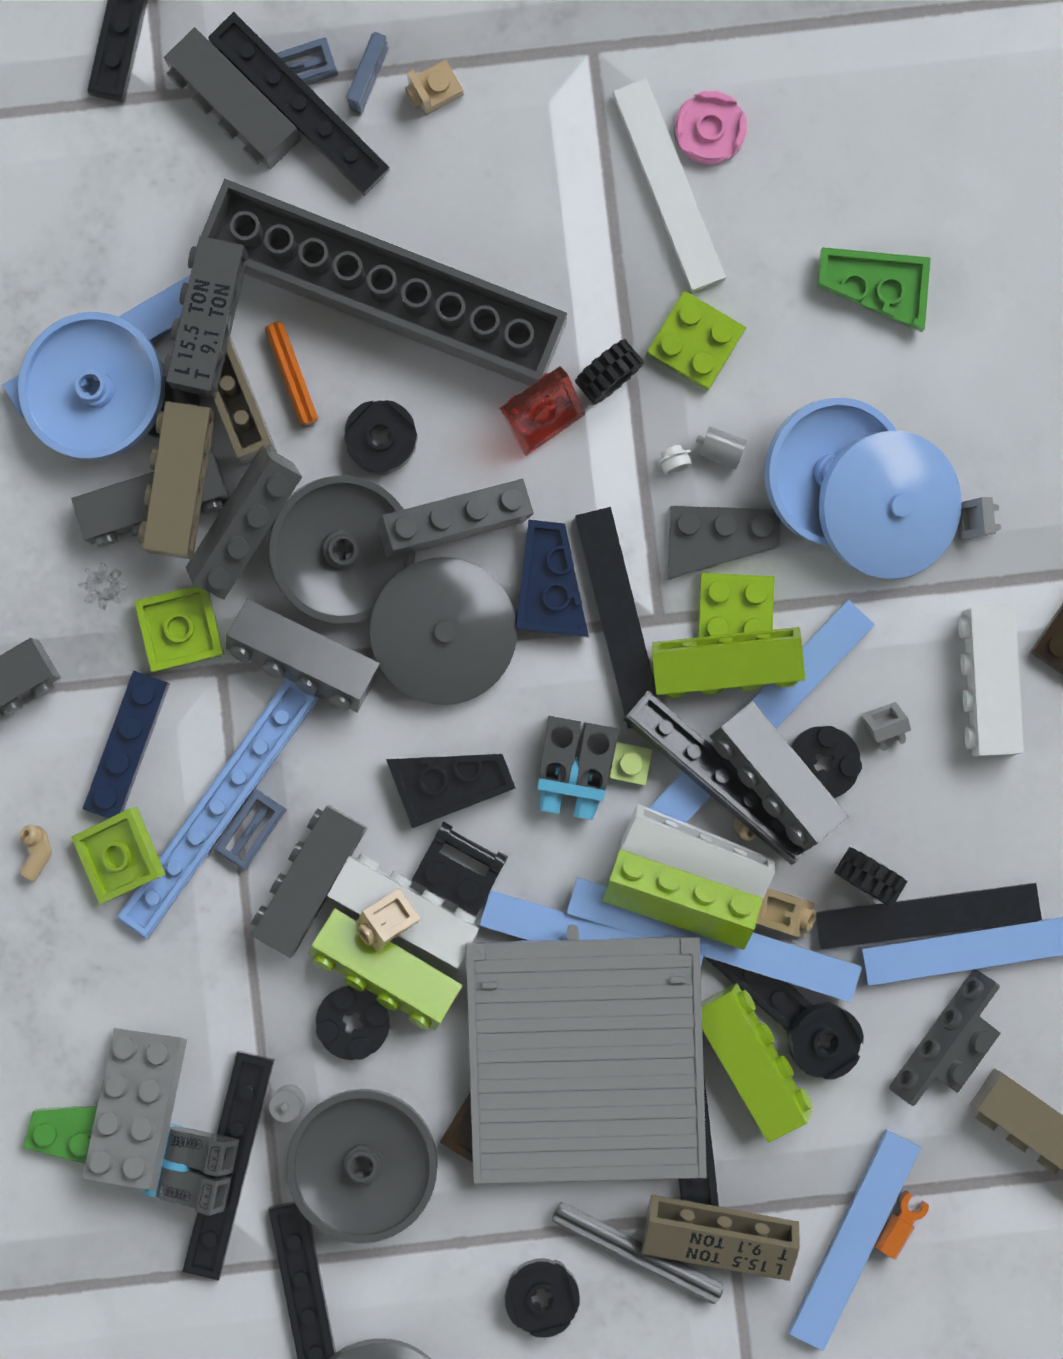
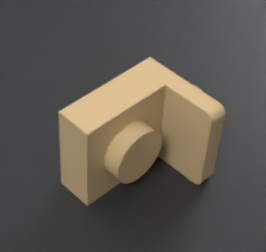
[405,59,464,115]
[357,888,421,952]
[756,888,816,938]

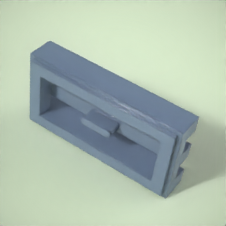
[346,31,389,114]
[276,37,338,85]
[214,789,287,870]

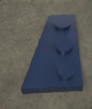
[516,519,589,638]

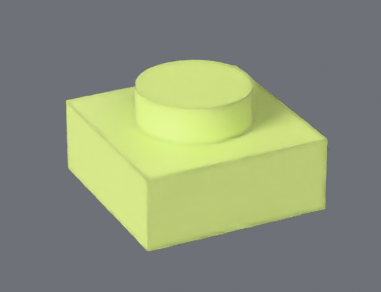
[609,742,653,785]

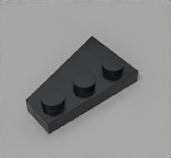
[386,754,516,828]

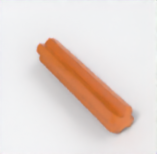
[265,321,318,427]

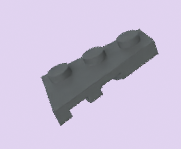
[668,506,780,580]

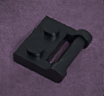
[412,821,508,915]

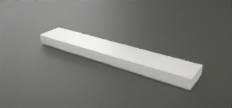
[613,78,726,293]

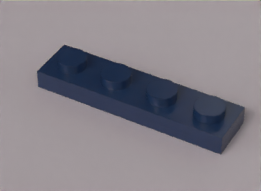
[83,670,170,818]

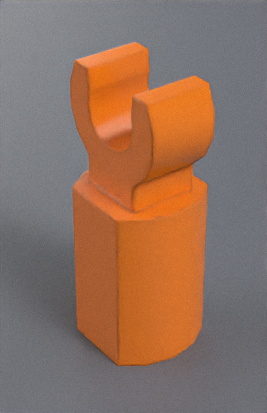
[874,1190,929,1260]

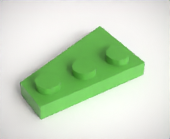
[817,247,931,332]
[23,1106,97,1164]

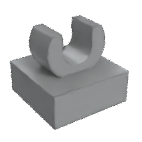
[958,497,1001,539]
[861,702,911,751]

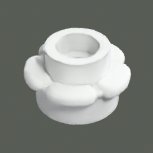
[658,445,692,476]

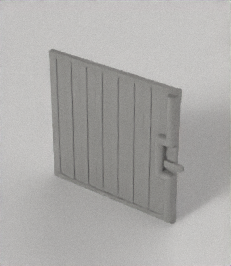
[466,924,707,1184]

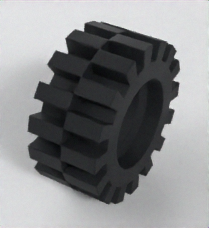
[575,339,644,405]
[834,847,908,907]

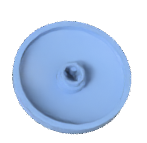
[18,312,165,461]
[764,398,897,545]
[819,431,962,579]

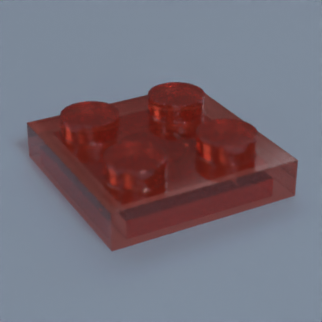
[499,366,586,456]

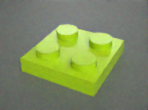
[646,290,746,391]
[698,573,775,637]
[134,586,225,673]
[71,807,166,905]

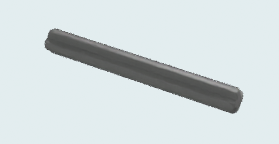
[552,1202,724,1304]

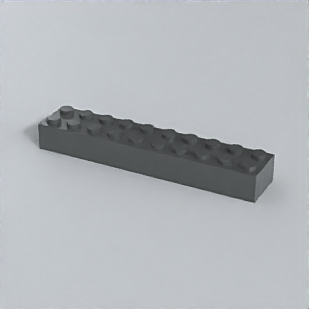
[197,178,567,390]

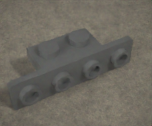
[889,969,1001,1106]

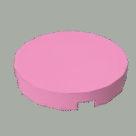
[675,91,747,165]

